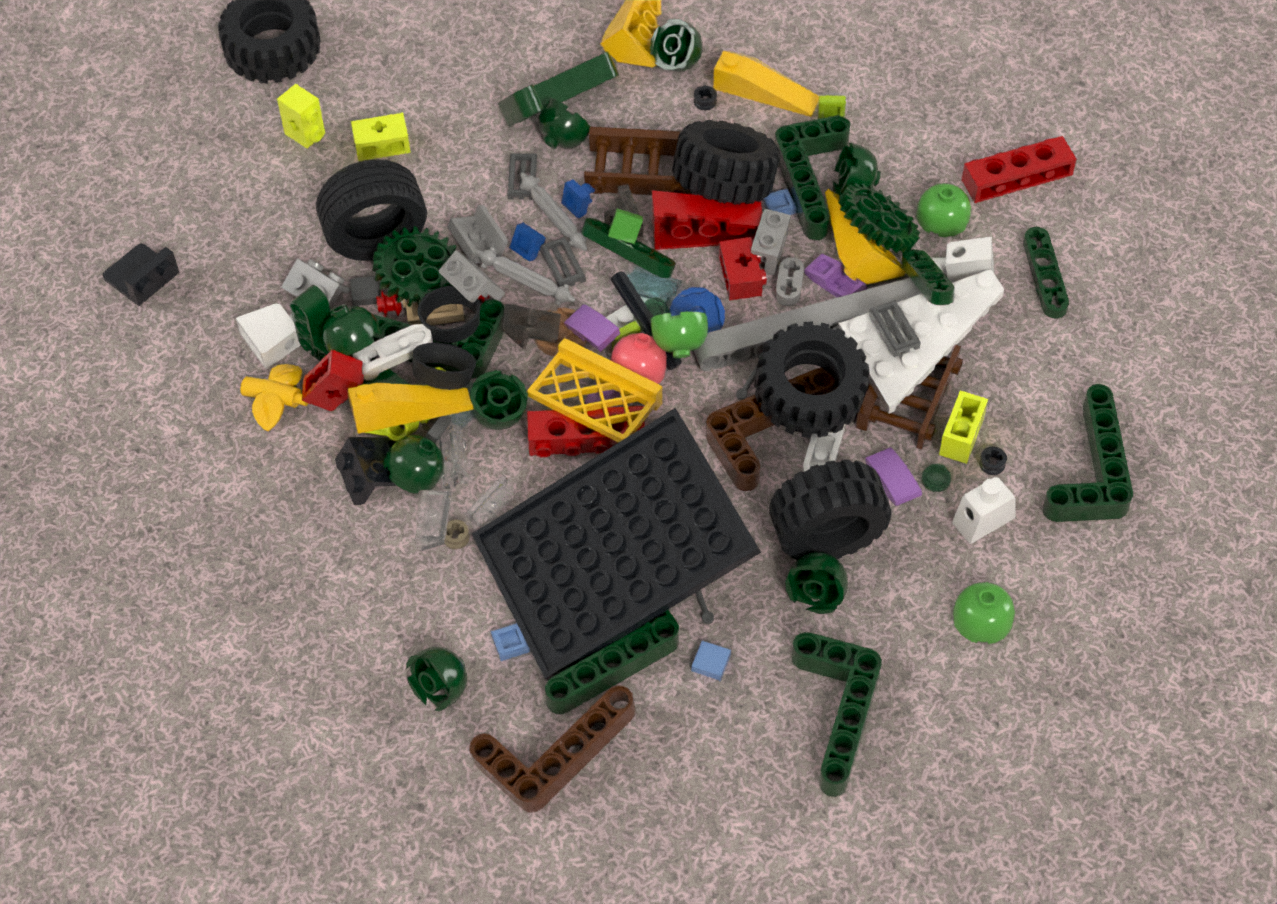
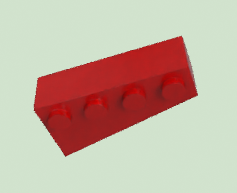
[652,191,763,250]

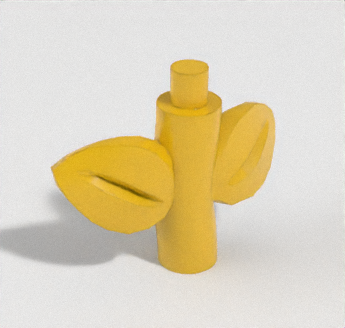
[240,364,309,432]

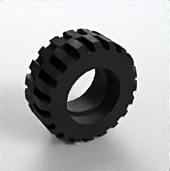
[218,0,321,84]
[672,120,780,204]
[754,321,870,438]
[769,460,892,560]

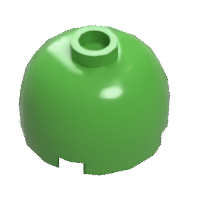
[916,183,971,237]
[651,312,708,358]
[953,582,1015,644]

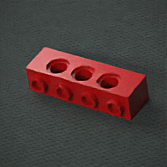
[962,136,1077,203]
[527,406,645,458]

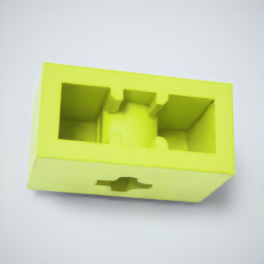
[277,84,325,148]
[351,113,411,162]
[939,390,988,464]

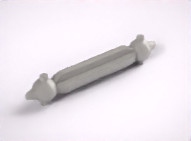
[520,173,588,251]
[475,247,575,306]

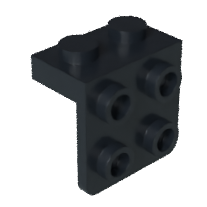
[103,243,180,306]
[335,437,397,505]

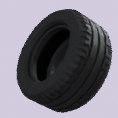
[316,159,427,261]

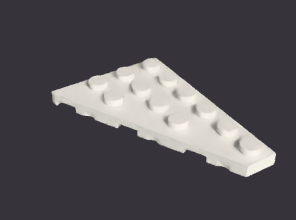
[839,269,1004,414]

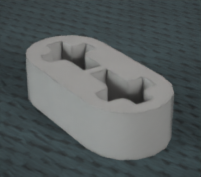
[776,257,804,306]

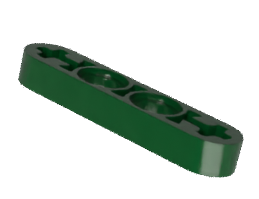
[581,218,676,278]
[1023,227,1069,319]
[902,249,955,305]

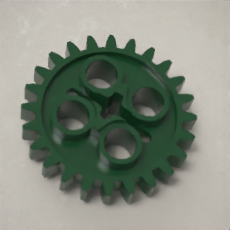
[838,183,920,253]
[372,226,456,307]

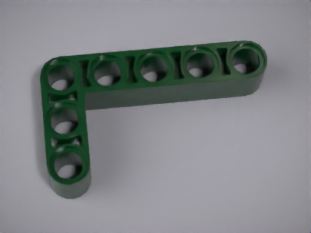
[497,51,619,127]
[775,116,850,241]
[290,285,410,385]
[372,299,507,379]
[1043,384,1133,522]
[545,610,679,714]
[792,632,882,797]

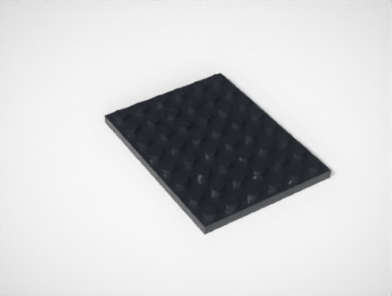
[472,408,761,681]

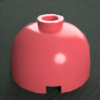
[610,333,667,384]

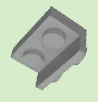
[751,209,791,276]
[439,250,505,303]

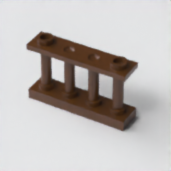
[584,127,692,195]
[856,345,963,450]

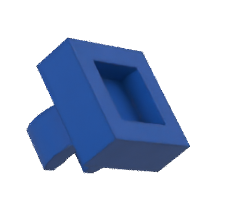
[561,179,595,219]
[509,223,546,262]

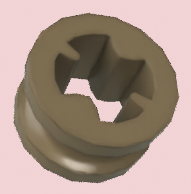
[442,520,470,549]

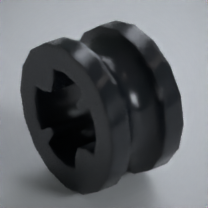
[693,85,717,111]
[979,446,1007,475]

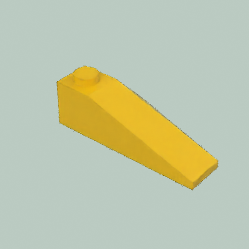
[600,0,661,67]
[713,51,819,117]
[825,188,906,285]
[348,383,473,434]

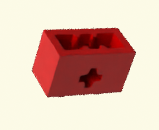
[719,237,767,301]
[302,350,364,411]

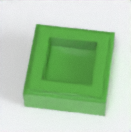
[608,208,643,244]

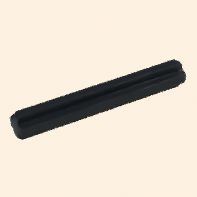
[611,271,682,370]

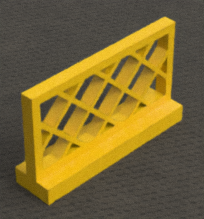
[527,338,663,443]

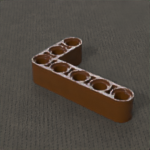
[706,367,835,491]
[469,685,636,813]

